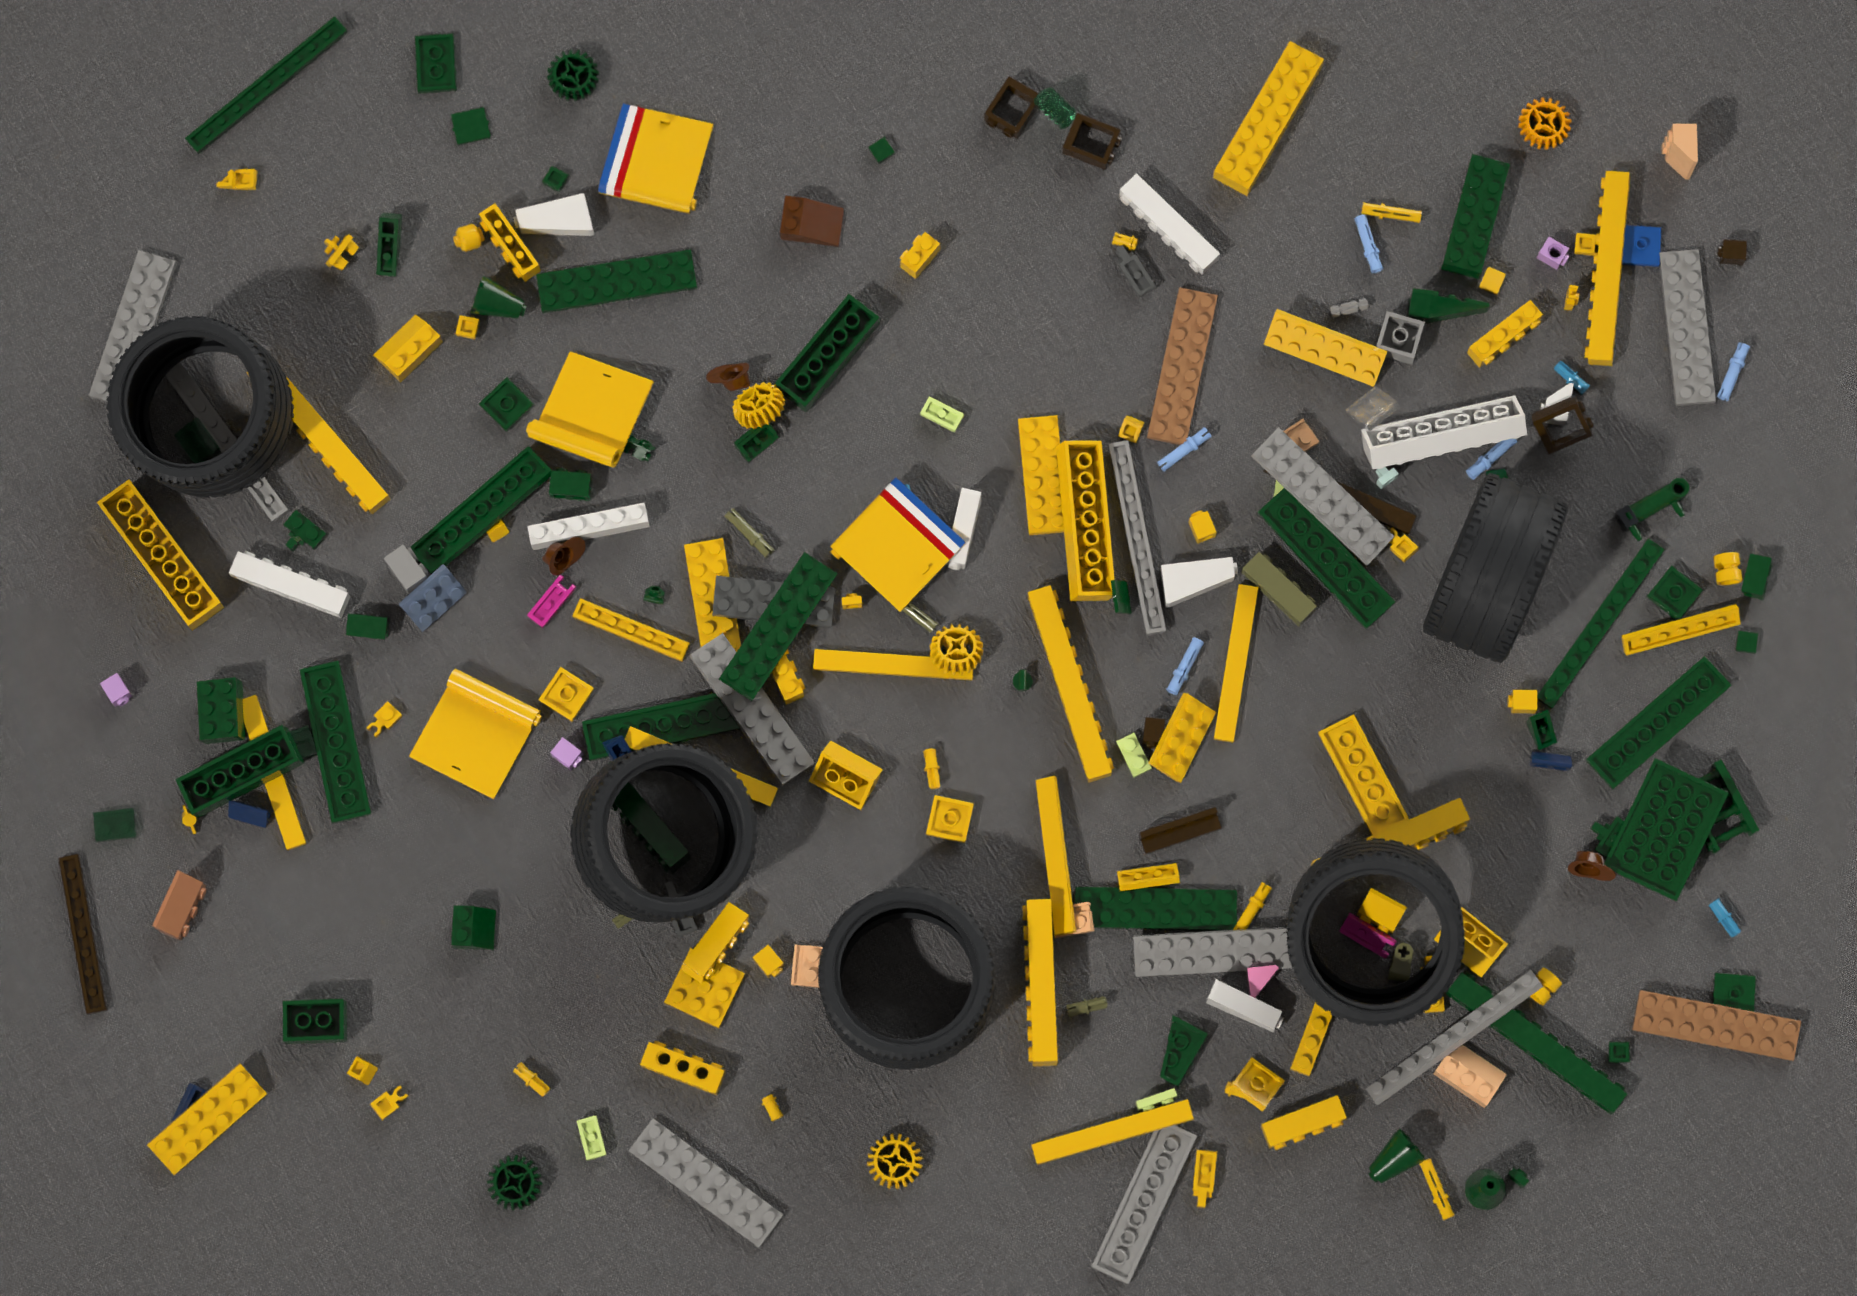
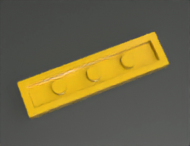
[1290,1001,1332,1076]

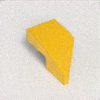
[216,169,257,190]

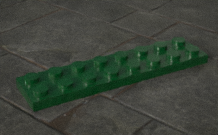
[536,249,697,314]
[410,446,552,574]
[1257,488,1395,630]
[719,552,838,701]
[1585,656,1732,790]
[299,661,372,824]
[582,693,741,761]
[1075,887,1237,931]

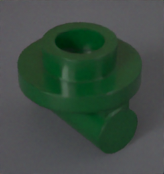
[643,586,665,605]
[1013,670,1033,692]

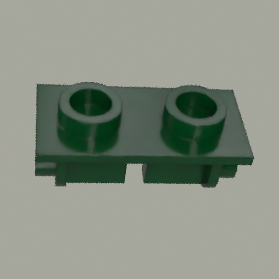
[623,433,655,462]

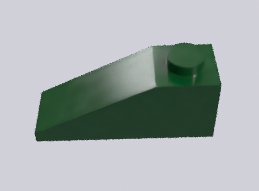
[376,213,402,277]

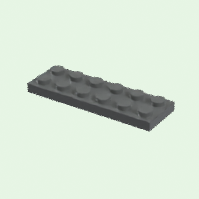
[712,576,835,628]

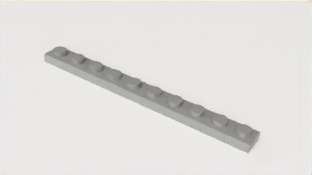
[166,362,289,523]
[1109,440,1166,636]
[1366,970,1543,1106]

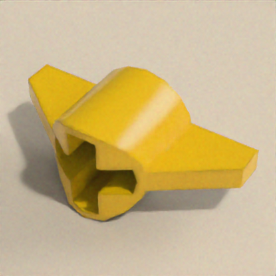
[182,804,196,834]

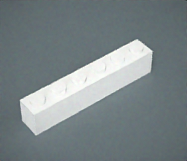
[1119,174,1220,275]
[527,503,650,550]
[229,551,350,618]

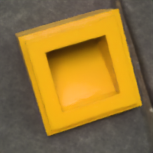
[1479,267,1506,295]
[1118,415,1144,443]
[486,519,509,542]
[347,1056,378,1085]

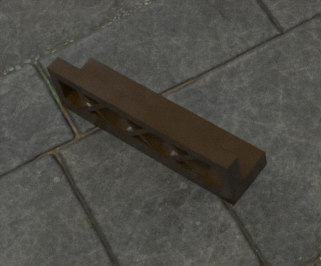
[1139,807,1222,855]

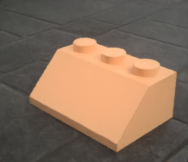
[1662,124,1698,179]
[1433,1045,1507,1108]

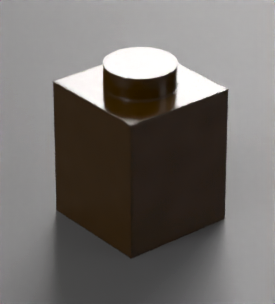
[1717,239,1747,265]
[1143,717,1165,749]

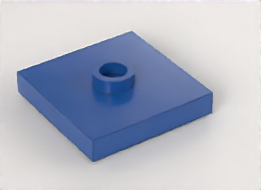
[1622,225,1661,267]

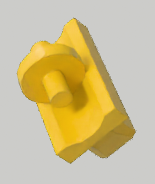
[324,234,359,270]

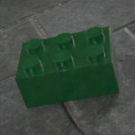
[197,677,245,744]
[283,999,347,1044]

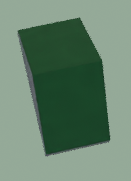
[1526,710,1557,750]

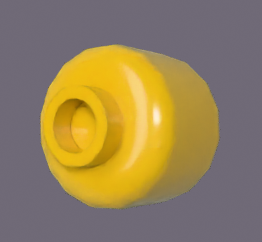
[453,224,484,252]

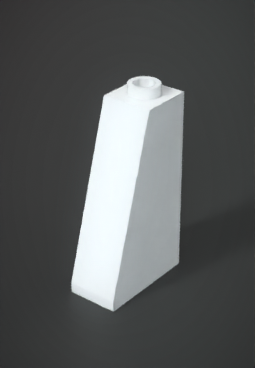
[513,193,594,236]
[946,488,981,570]
[1160,557,1238,608]
[1206,980,1284,1032]

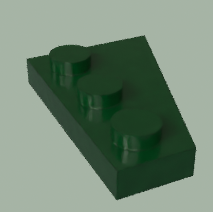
[1160,1015,1209,1088]

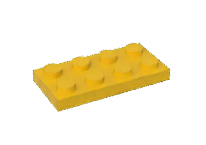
[1148,693,1216,783]

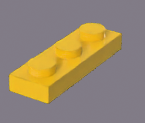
[1117,863,1180,891]

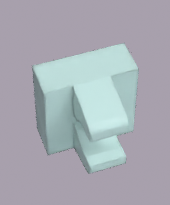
[1375,467,1398,489]

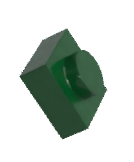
[1506,1167,1529,1188]

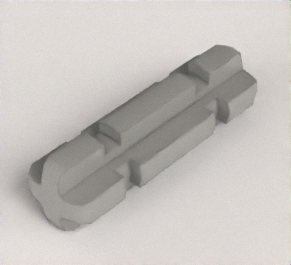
[1330,298,1369,318]

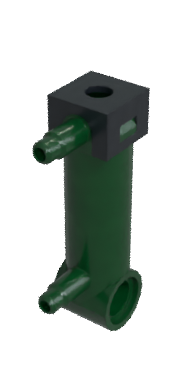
[1614,478,1689,541]

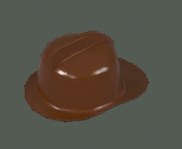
[706,363,750,391]
[542,537,586,576]
[1567,851,1616,881]

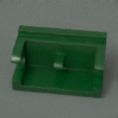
[734,424,779,463]
[1741,553,1773,601]
[346,613,390,640]

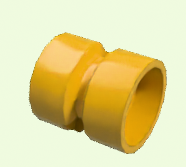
[1713,552,1743,585]
[1530,967,1562,1006]

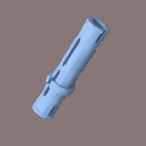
[1354,214,1383,273]
[1717,342,1750,401]
[1157,427,1212,472]
[1466,439,1518,480]
[1166,637,1204,695]

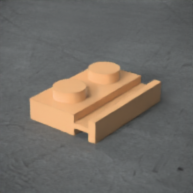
[1283,419,1319,452]
[1051,902,1094,938]
[791,944,822,988]

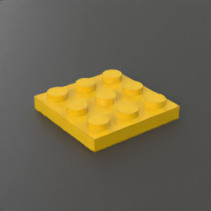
[664,948,745,1029]

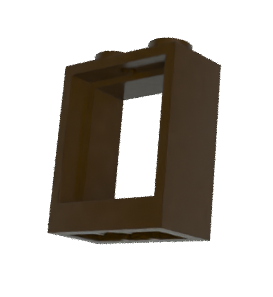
[984,76,1042,139]
[1062,113,1123,170]
[1532,395,1594,454]

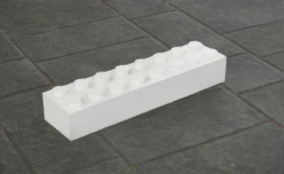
[1361,395,1527,469]

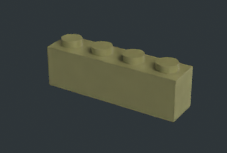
[1241,552,1317,627]

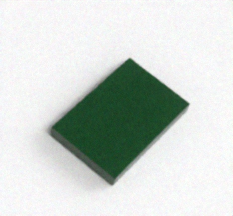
[415,33,457,93]

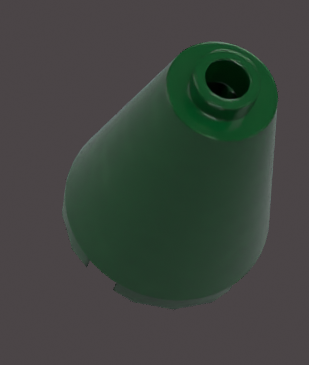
[470,276,527,319]
[1368,1129,1425,1183]
[1465,1169,1506,1210]

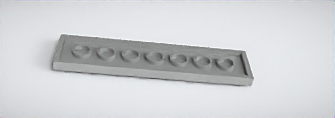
[1660,249,1716,406]
[89,250,177,402]
[1251,427,1394,565]
[690,633,815,786]
[1133,927,1292,977]
[629,1119,784,1248]
[1091,1125,1197,1285]

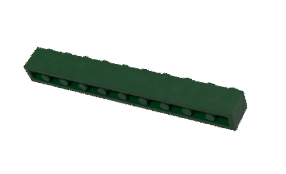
[1446,972,1628,1115]

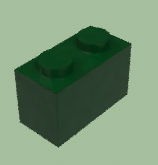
[549,468,592,501]

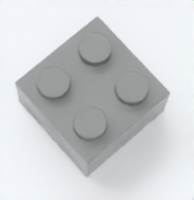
[1376,311,1425,365]
[384,545,430,594]

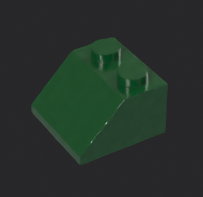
[451,905,496,950]

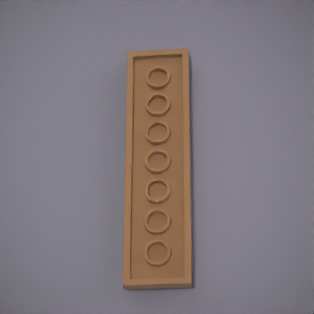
[1147,287,1218,445]
[1632,990,1801,1061]

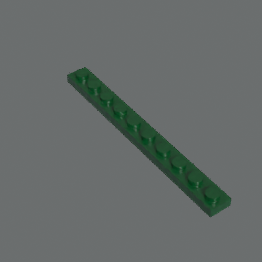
[185,16,348,154]
[1537,538,1665,710]

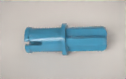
[1554,361,1590,395]
[1708,898,1741,937]

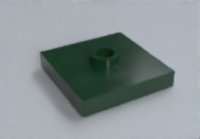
[479,377,535,432]
[1646,565,1703,620]
[1713,973,1756,1012]

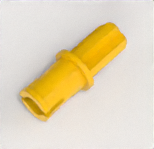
[923,748,940,789]
[513,1062,550,1096]

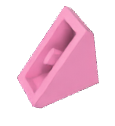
[1246,965,1279,998]

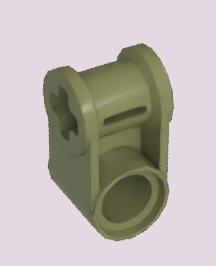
[1388,943,1413,982]

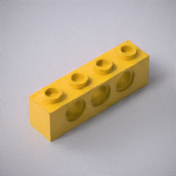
[640,1041,726,1095]

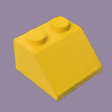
[1357,888,1407,934]

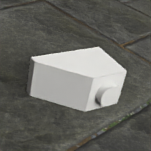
[1540,383,1574,426]

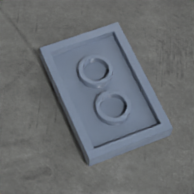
[399,564,467,632]

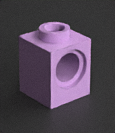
[1537,237,1569,270]
[100,673,132,707]
[550,737,583,770]

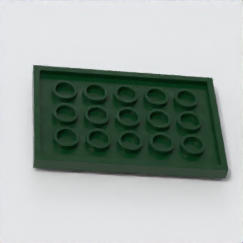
[1603,758,1729,902]

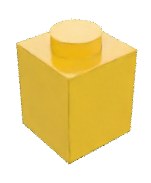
[1188,510,1217,544]
[1507,690,1537,714]
[753,945,784,978]

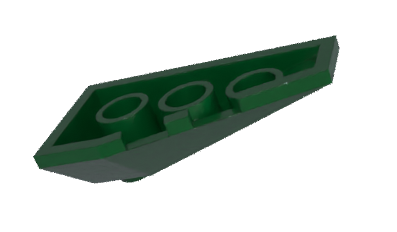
[1407,288,1490,324]

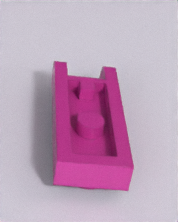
[527,575,576,628]
[1339,913,1396,958]

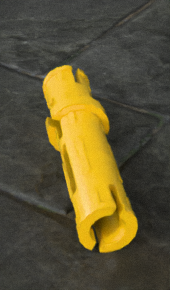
[1361,202,1422,223]
[1233,882,1272,930]
[1419,1158,1455,1220]

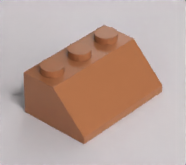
[152,870,207,940]

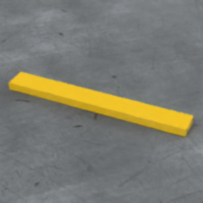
[1214,584,1258,743]
[813,649,973,680]
[243,695,307,850]
[625,726,778,807]
[1036,776,1076,936]
[1031,1099,1194,1165]

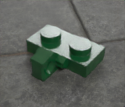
[283,510,327,552]
[1590,816,1624,858]

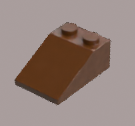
[780,195,844,247]

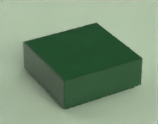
[868,137,895,164]
[542,166,569,192]
[1735,631,1759,654]
[1608,1042,1630,1063]

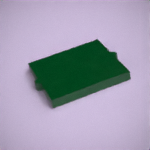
[451,107,491,145]
[1111,580,1132,614]

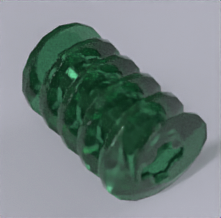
[1034,87,1076,129]

